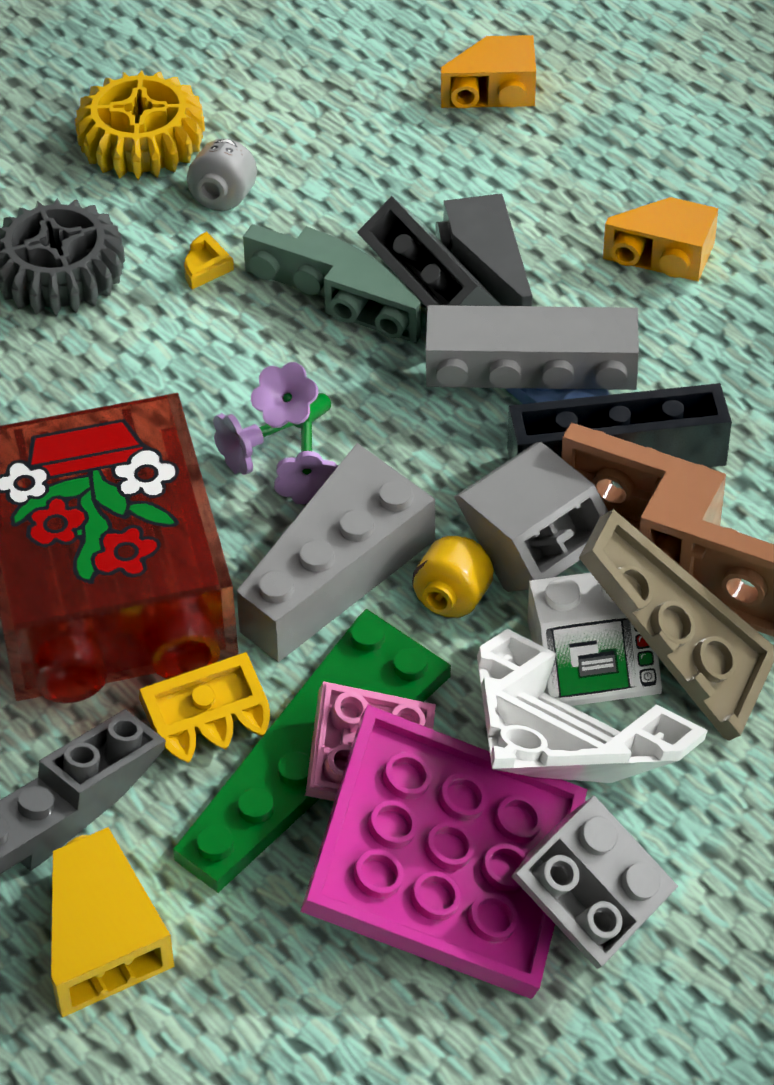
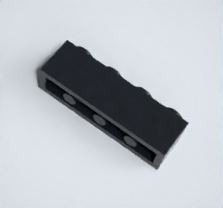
[507,383,732,468]

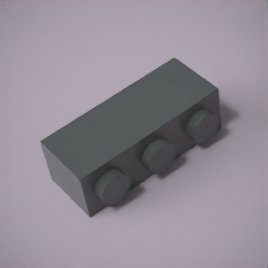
[357,196,502,308]

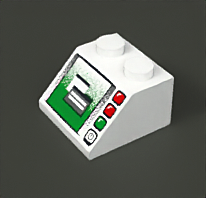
[527,573,662,706]

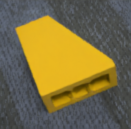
[51,827,175,1018]

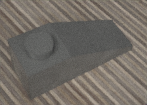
[436,193,532,306]

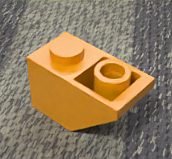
[441,35,536,108]
[603,197,719,282]

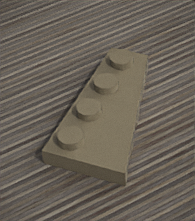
[579,509,774,741]

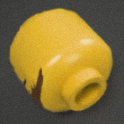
[412,536,494,618]

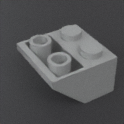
[454,442,609,592]
[511,796,678,969]

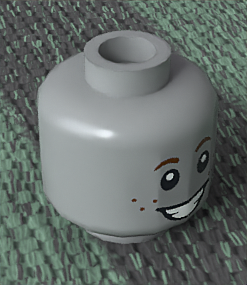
[187,139,257,211]

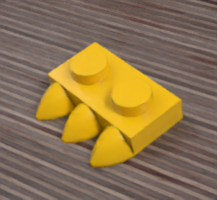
[139,652,270,763]

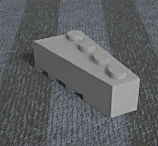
[237,443,435,663]

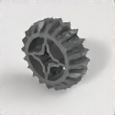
[0,198,125,316]

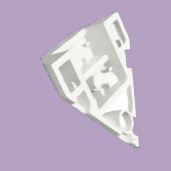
[477,629,708,783]

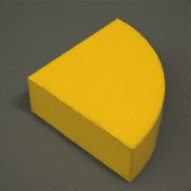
[184,231,234,290]

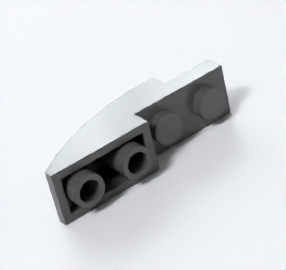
[0,709,166,874]

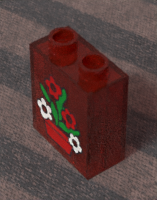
[0,393,238,703]

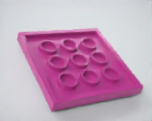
[300,704,588,999]

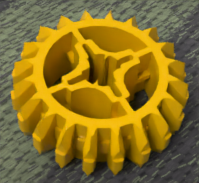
[75,70,205,180]

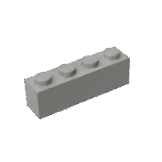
[426,305,639,390]

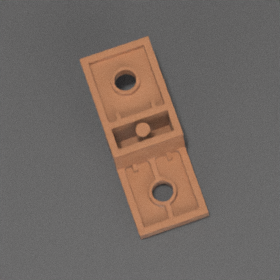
[562,422,774,637]

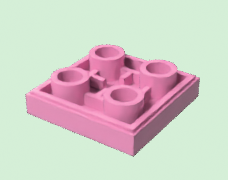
[305,681,436,801]

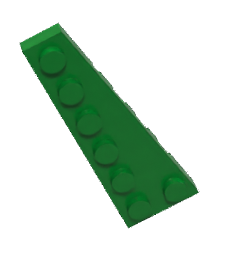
[173,609,451,893]

